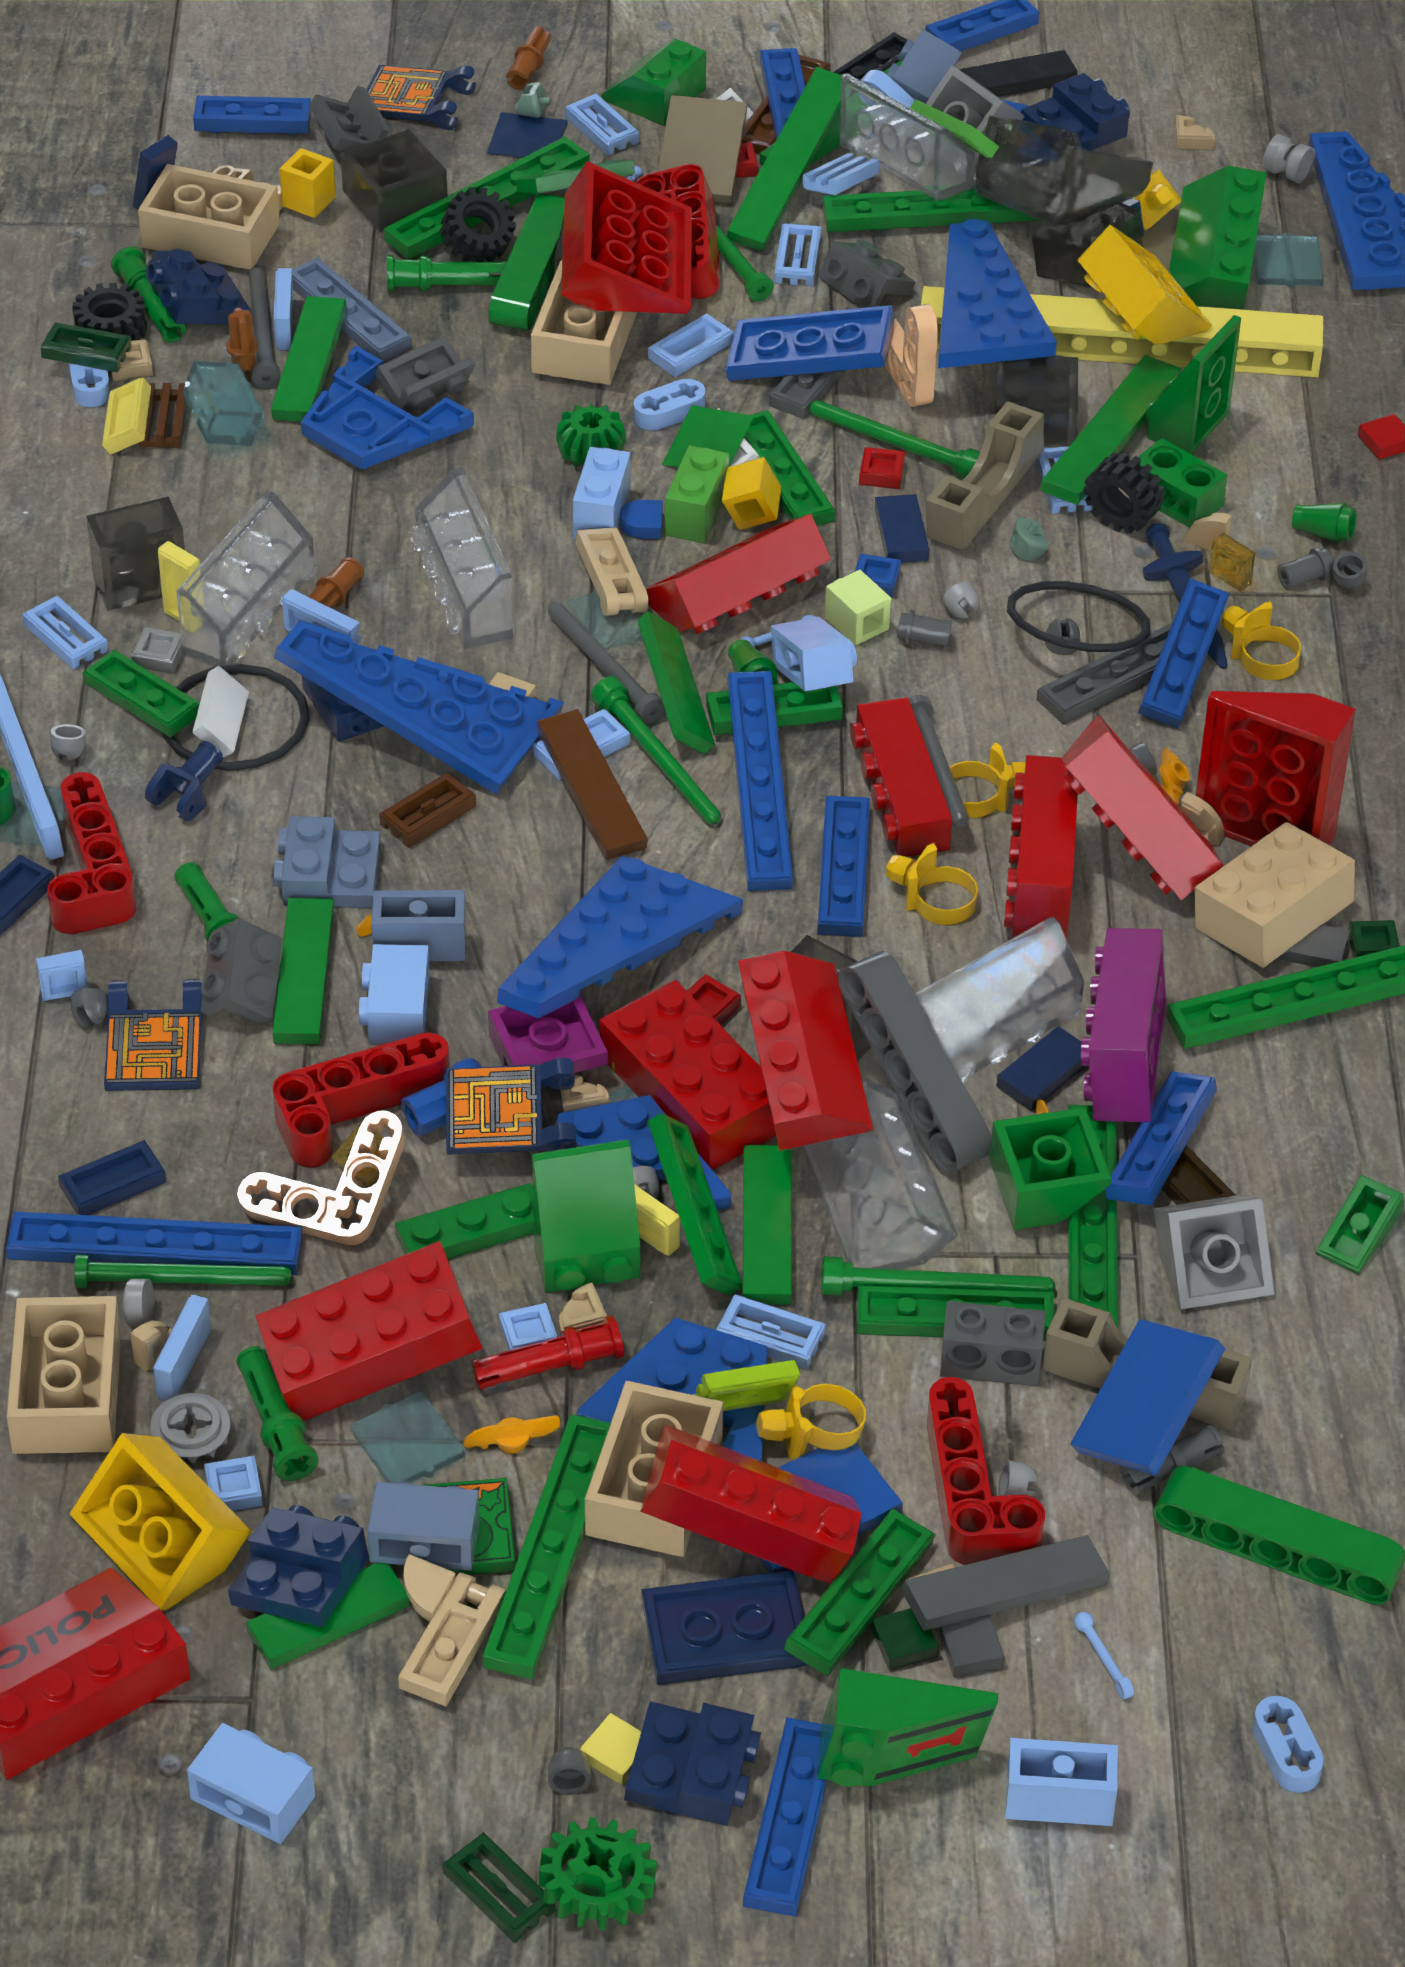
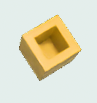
[279,148,336,218]
[722,457,781,530]

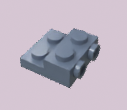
[274,816,381,908]

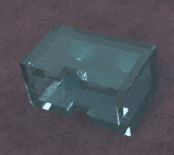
[182,361,264,446]

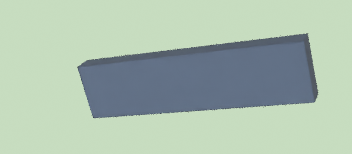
[292,257,412,362]

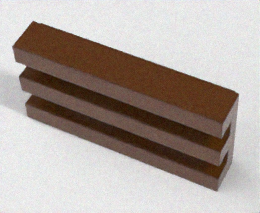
[140,383,188,448]
[379,772,476,848]

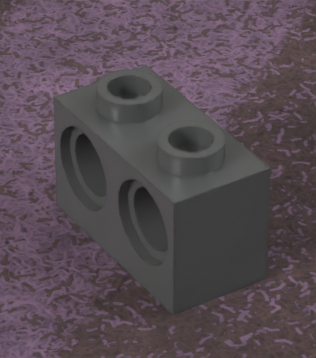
[940,1301,1046,1386]

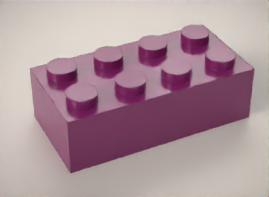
[1081,928,1167,1122]

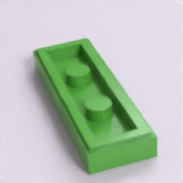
[908,99,999,158]

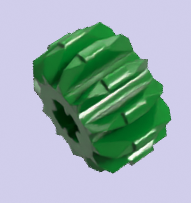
[556,402,626,467]

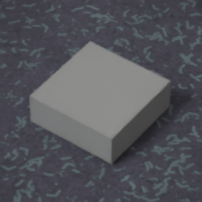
[131,627,186,674]

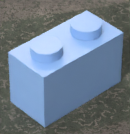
[573,447,631,539]
[771,617,857,691]
[359,944,430,1044]
[187,1722,315,1845]
[1005,1738,1118,1826]

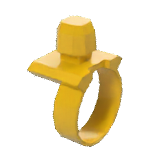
[1120,169,1181,230]
[1221,602,1302,681]
[949,742,1025,818]
[886,843,978,925]
[756,1383,866,1461]

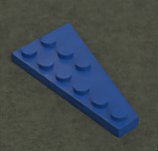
[1308,131,1405,290]
[938,219,1057,368]
[274,621,564,795]
[497,856,743,1018]

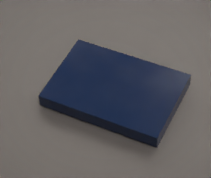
[641,1570,808,1685]

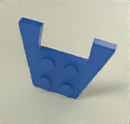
[301,346,474,470]
[557,1095,731,1211]
[576,1318,767,1461]

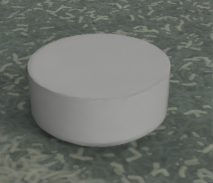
[123,1279,155,1328]

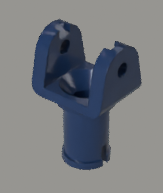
[145,741,224,821]

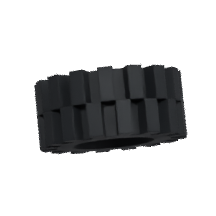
[440,187,516,262]
[72,283,147,341]
[1083,452,1165,534]

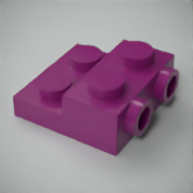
[488,994,608,1073]

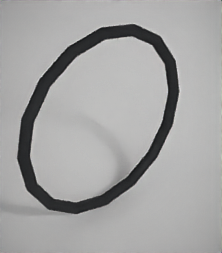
[1007,581,1150,652]
[162,664,310,771]

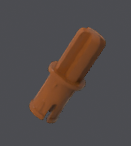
[506,26,551,90]
[226,308,259,384]
[308,557,364,608]

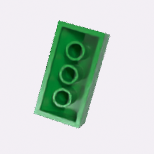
[1169,165,1267,310]

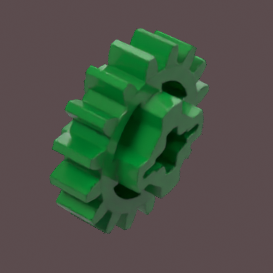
[538,1817,657,1930]

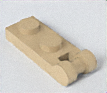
[575,527,648,616]
[398,1572,507,1706]

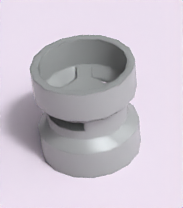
[1263,134,1315,184]

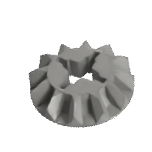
[150,1393,231,1464]

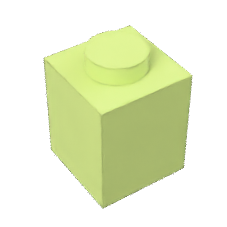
[825,570,891,646]

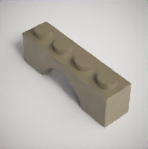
[926,401,1044,551]
[1043,1298,1252,1431]

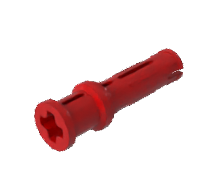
[471,1315,624,1390]

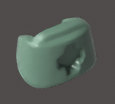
[515,82,551,118]
[1010,517,1048,560]

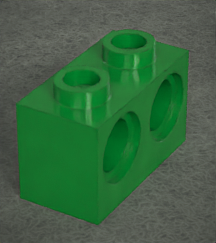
[1138,438,1228,528]

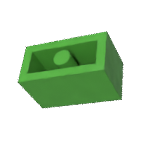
[665,445,729,544]

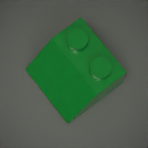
[601,39,706,126]
[989,1107,1111,1230]

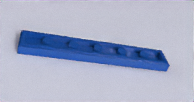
[727,671,793,891]
[6,1211,303,1275]

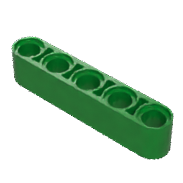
[489,193,565,331]
[1153,1466,1405,1605]

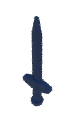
[1143,523,1228,669]

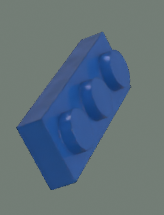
[925,0,1039,51]
[193,95,312,135]

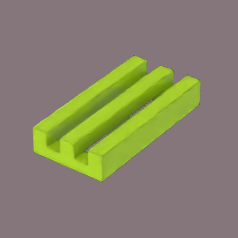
[693,1360,800,1411]

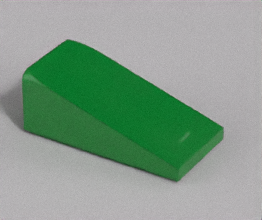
[1315,1174,1404,1274]

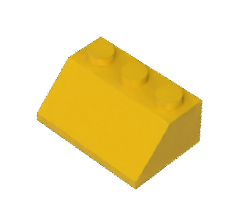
[1078,225,1212,345]
[69,1433,251,1610]

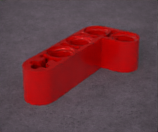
[636,164,721,299]
[47,772,136,934]
[272,1033,450,1168]
[927,1377,1045,1565]

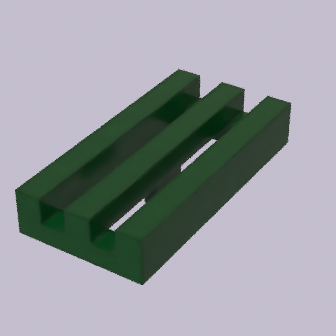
[40,322,132,373]
[443,1832,555,1943]

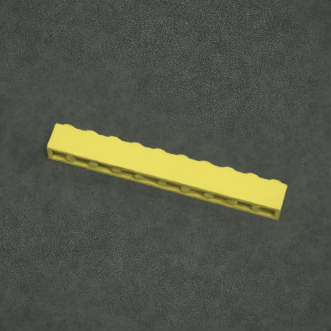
[921,286,1323,378]

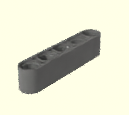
[838,951,991,1173]

